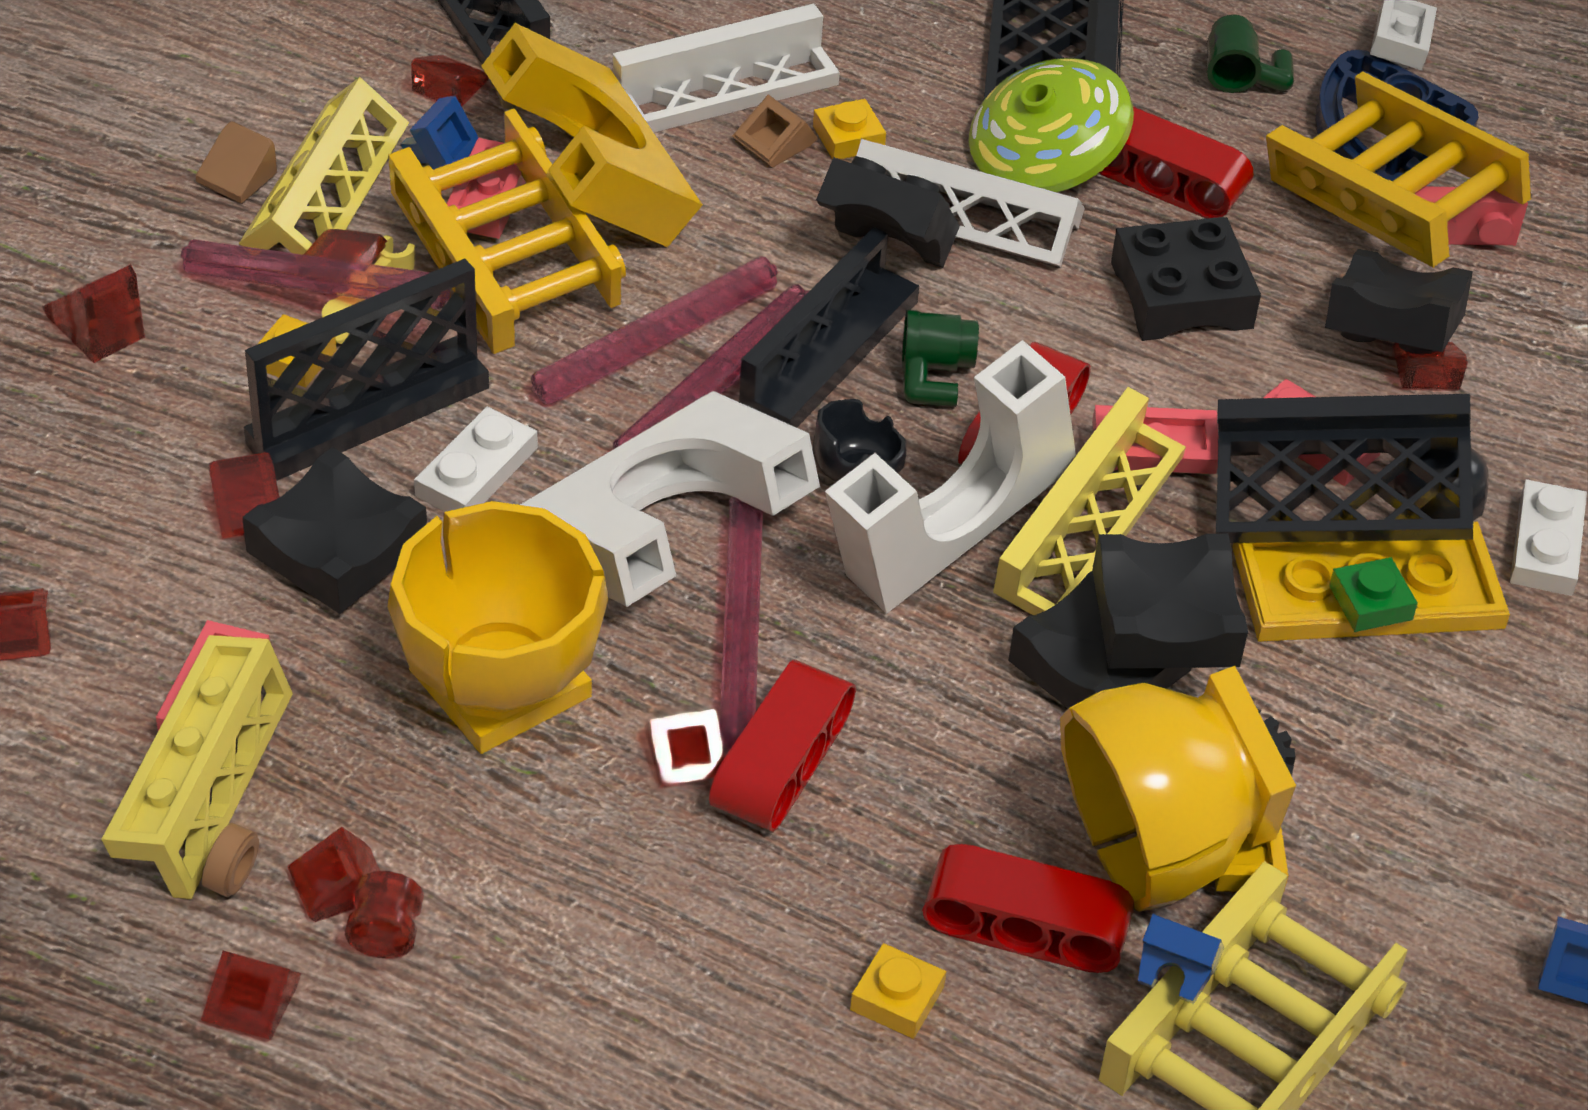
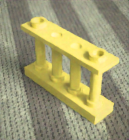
[1098,861,1408,1110]

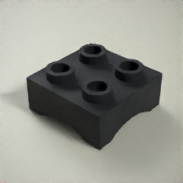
[816,156,960,268]
[1111,217,1261,341]
[1325,249,1473,354]
[242,447,427,614]
[1092,534,1248,669]
[1008,571,1192,708]

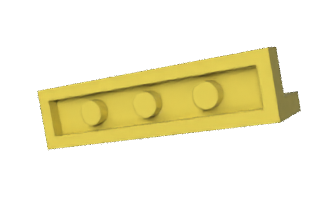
[239,77,409,273]
[993,387,1186,615]
[101,635,293,899]

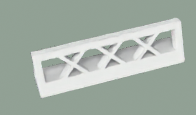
[612,3,840,132]
[856,139,1085,268]

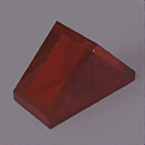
[42,264,145,363]

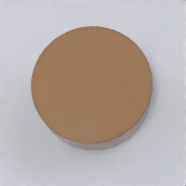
[202,823,259,897]

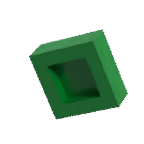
[1329,557,1418,632]

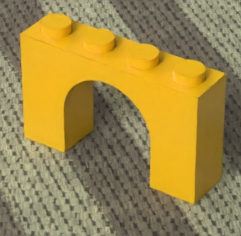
[481,23,703,247]

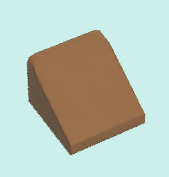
[732,95,818,168]
[195,121,277,204]

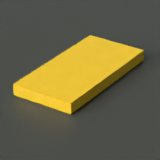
[1232,521,1510,642]

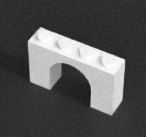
[825,340,1076,614]
[520,391,820,607]

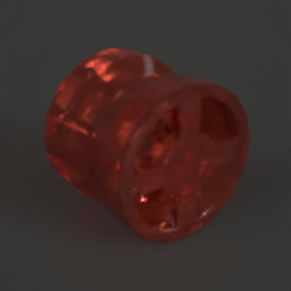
[345,871,424,959]

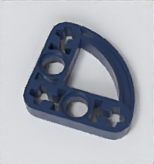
[1315,49,1479,181]

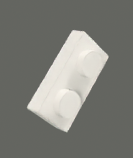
[1370,0,1437,70]
[414,406,538,512]
[1510,479,1587,596]

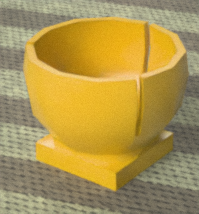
[387,501,608,754]
[1060,666,1296,912]

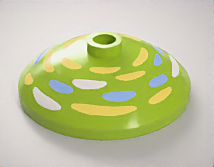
[969,58,1134,192]

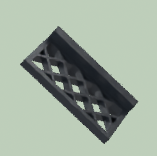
[984,0,1124,99]
[244,258,489,481]
[1216,394,1473,543]

